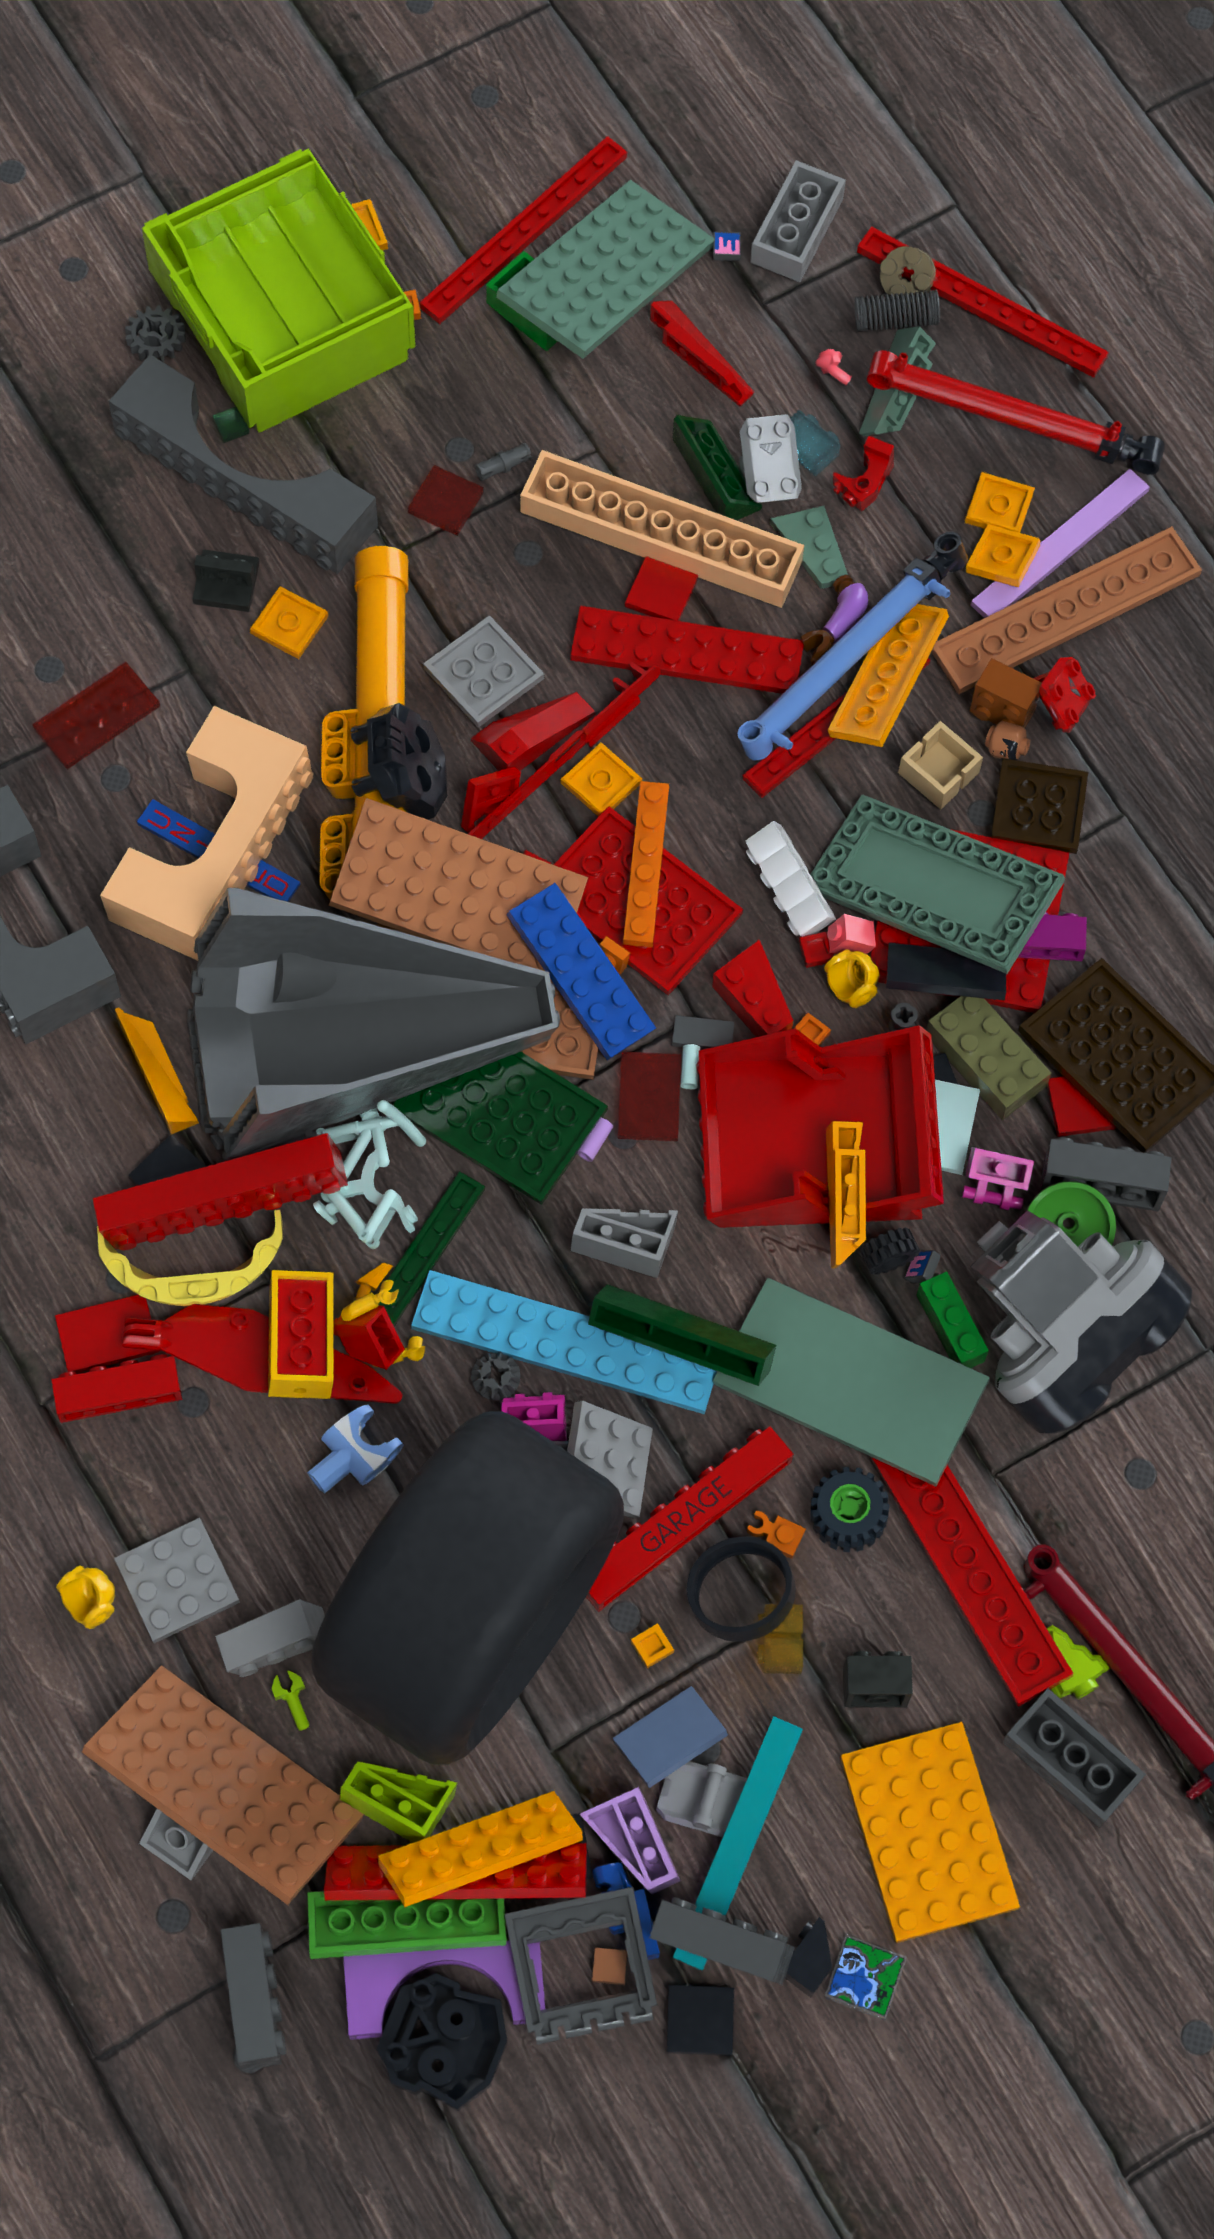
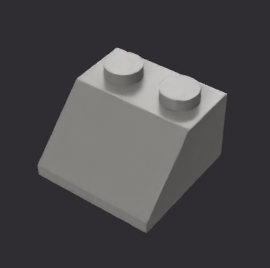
[139,1809,213,1880]

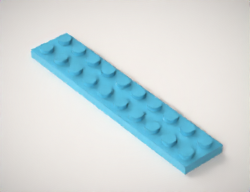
[411,1270,718,1414]

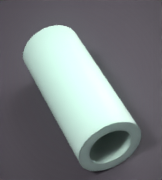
[680,1044,701,1090]

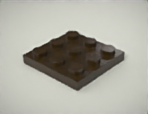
[991,758,1089,854]

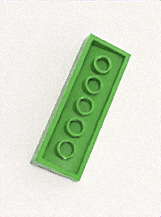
[308,1891,507,1959]

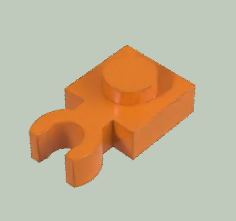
[747,1511,806,1559]

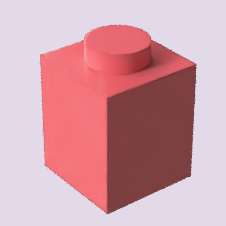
[827,914,876,954]

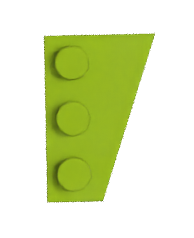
[340,1761,457,1843]

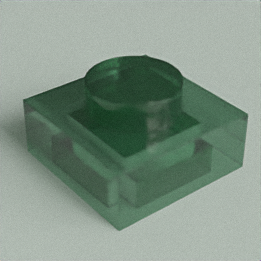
[212,407,250,443]

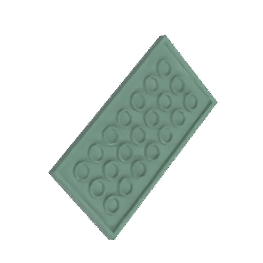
[496,180,715,359]

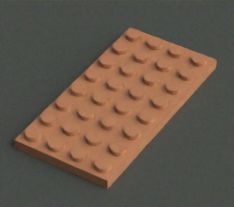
[329,798,588,983]
[82,1665,364,1905]

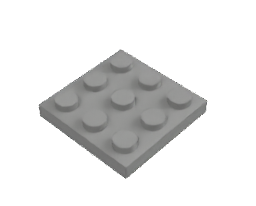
[423,615,544,728]
[567,1401,653,1518]
[114,1518,240,1644]

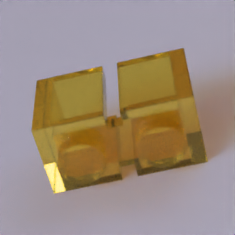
[757,1604,803,1674]

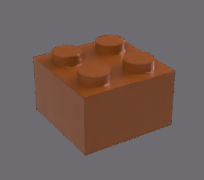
[970,658,1042,728]

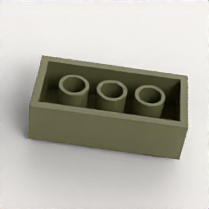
[926,996,1052,1121]

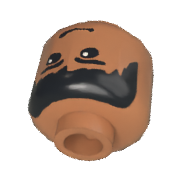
[985,721,1030,760]

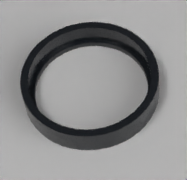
[687,1537,796,1642]

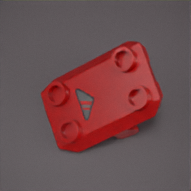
[1033,657,1096,733]

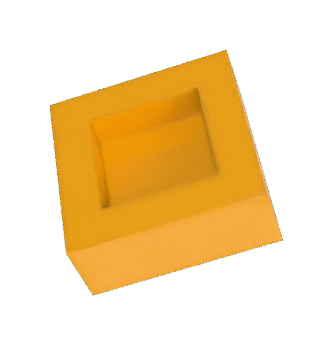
[631,1623,674,1668]

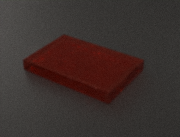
[618,1052,681,1141]

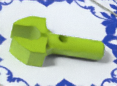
[272,1670,309,1731]

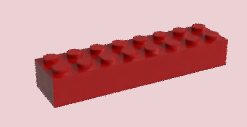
[93,1133,348,1251]

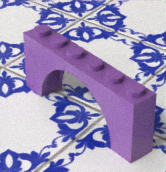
[344,1941,545,2040]

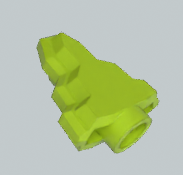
[1047,1625,1110,1700]

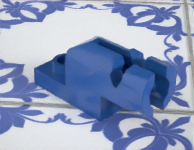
[592,1862,660,1960]

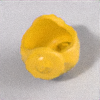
[824,949,880,1008]
[56,1566,115,1629]

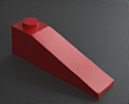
[471,692,595,771]

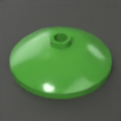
[1027,1181,1116,1247]

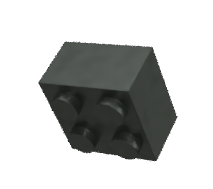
[843,1651,913,1708]

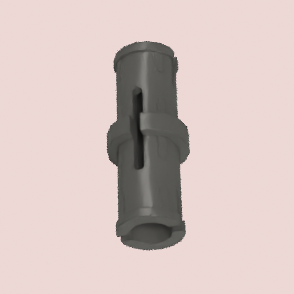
[474,443,532,481]

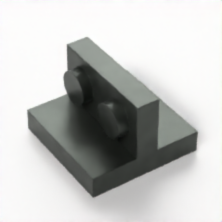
[192,549,260,612]

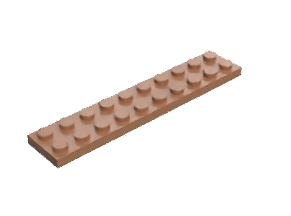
[931,527,1202,694]

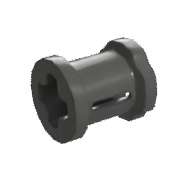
[889,1003,918,1032]

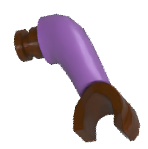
[800,575,868,665]

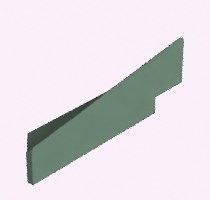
[859,326,936,437]

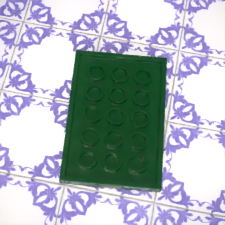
[393,1051,608,1205]

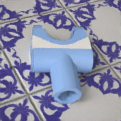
[307,1404,404,1494]

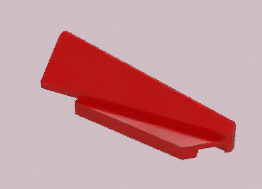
[650,300,754,406]

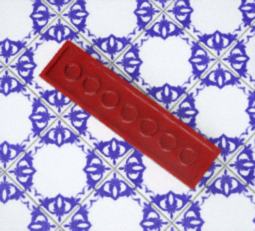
[570,606,804,694]
[324,1843,587,1901]

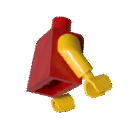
[333,1280,425,1370]

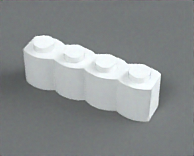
[745,821,836,937]

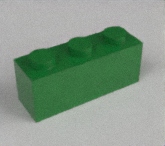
[916,1271,989,1368]

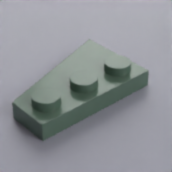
[770,506,848,589]

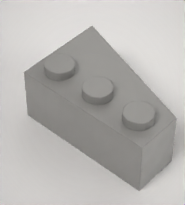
[571,1208,678,1278]
[215,1599,325,1677]

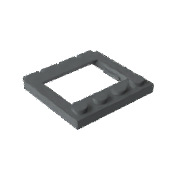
[505,1887,657,2045]

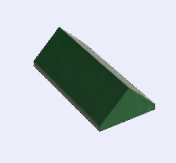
[672,415,763,520]

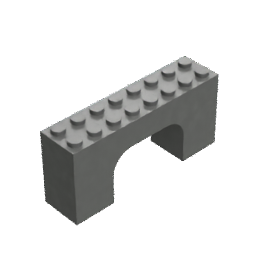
[0,785,121,1045]

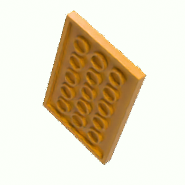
[840,1722,1020,1943]

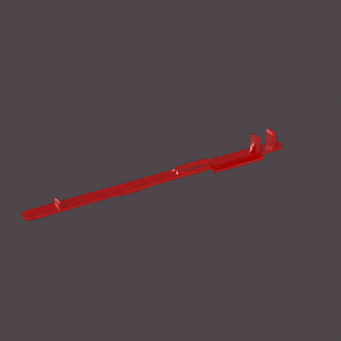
[468,662,661,839]

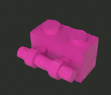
[962,1147,1034,1210]
[502,1392,566,1441]

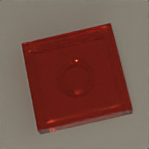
[408,465,484,536]

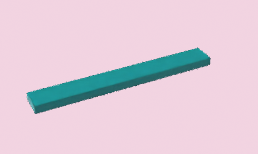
[673,1716,803,1971]

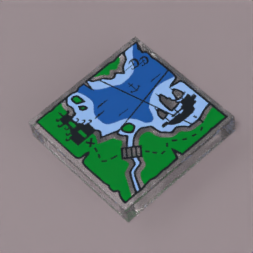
[824,1934,907,2021]

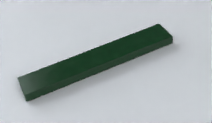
[379,1171,485,1327]

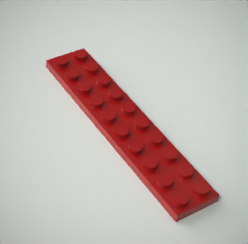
[869,1456,1074,1707]

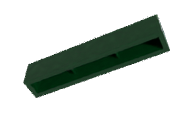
[588,1284,777,1386]

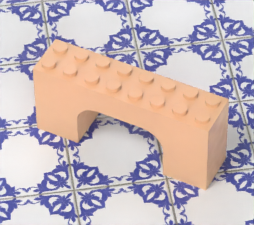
[100,706,313,961]

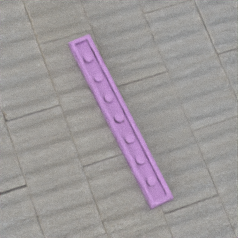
[971,469,1150,618]

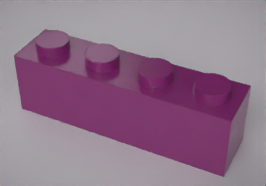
[1018,912,1087,961]

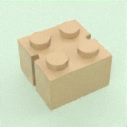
[898,721,983,810]

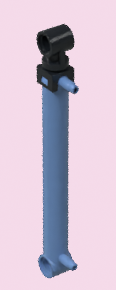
[737,532,968,760]

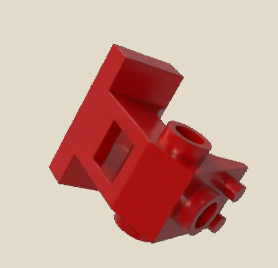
[833,435,894,512]

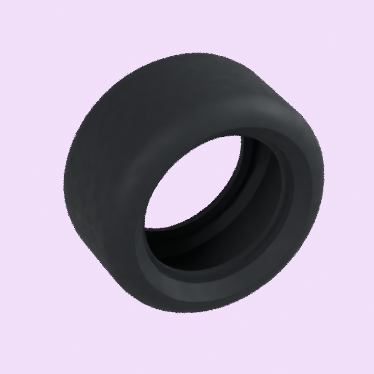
[312,1411,624,1765]

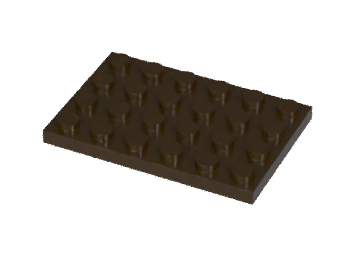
[1018,958,1214,1153]

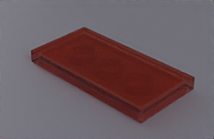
[32,662,160,769]

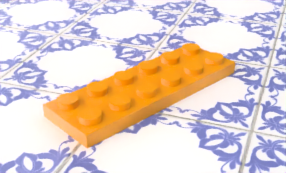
[828,604,949,747]
[378,1791,583,1907]

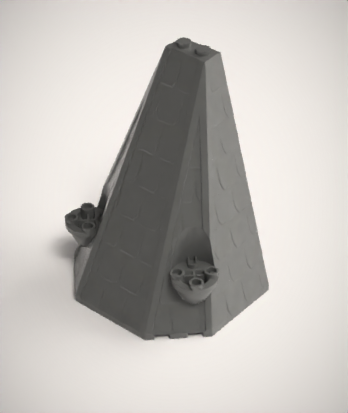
[187,888,560,1161]

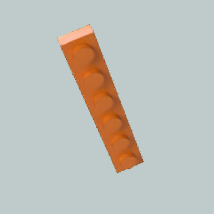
[623,781,669,947]

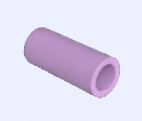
[577,1118,613,1162]

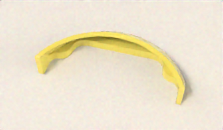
[97,1210,283,1306]

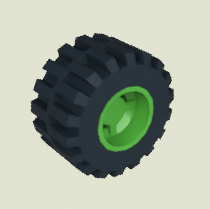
[810,1467,889,1552]

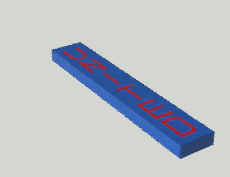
[137,799,301,902]

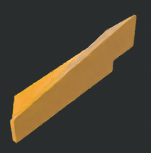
[115,1008,199,1135]
[826,1121,866,1268]

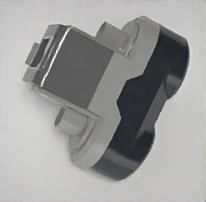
[970,1211,1192,1434]

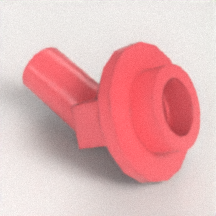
[816,349,852,386]

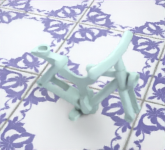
[313,1100,426,1249]

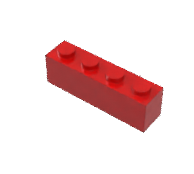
[51,1354,183,1423]

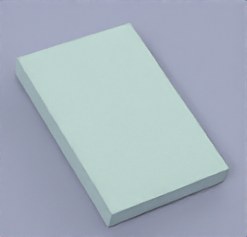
[935,1080,980,1175]

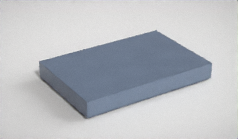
[613,1686,728,1788]

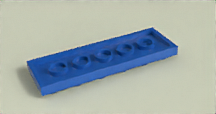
[506,883,656,1061]

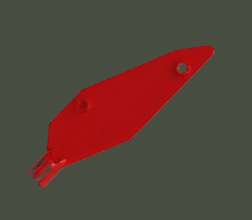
[122,1304,402,1404]

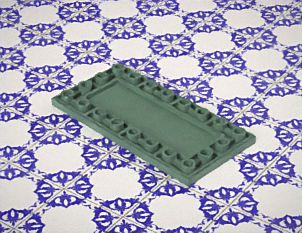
[810,794,1065,974]
[713,1278,989,1486]

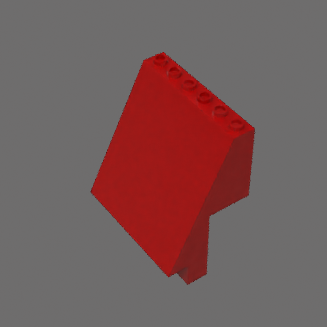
[697,1025,944,1228]

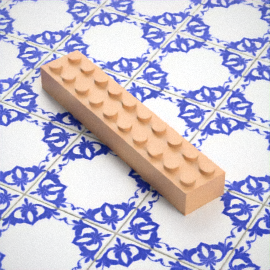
[520,450,804,608]

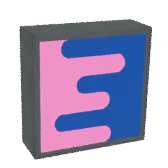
[713,232,741,261]
[904,1250,941,1283]

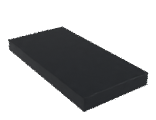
[886,943,1006,1000]

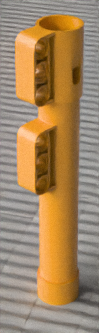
[320,546,409,900]

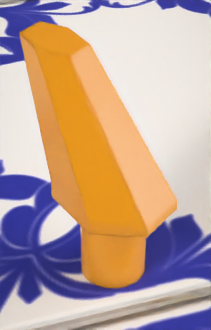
[355,1263,393,1299]

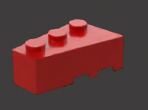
[712,939,793,1037]

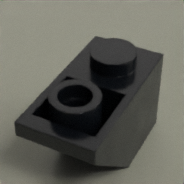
[785,1917,832,1998]

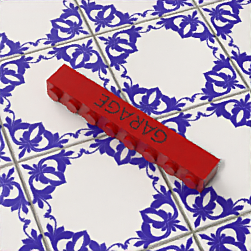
[586,1426,794,1613]

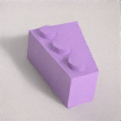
[580,1787,681,1894]

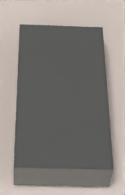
[672,1015,734,1050]

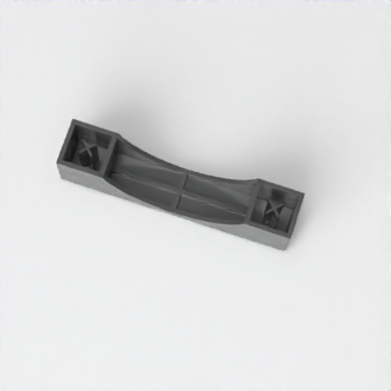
[109,354,378,574]

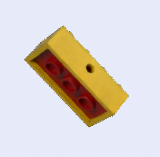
[268,1270,333,1399]

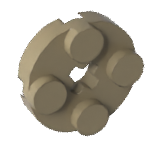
[880,246,936,302]

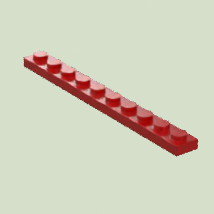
[420,136,627,325]
[857,226,1109,378]

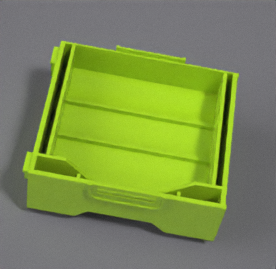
[142,148,415,432]

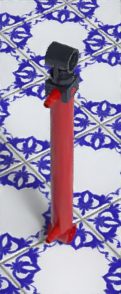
[867,350,1165,475]

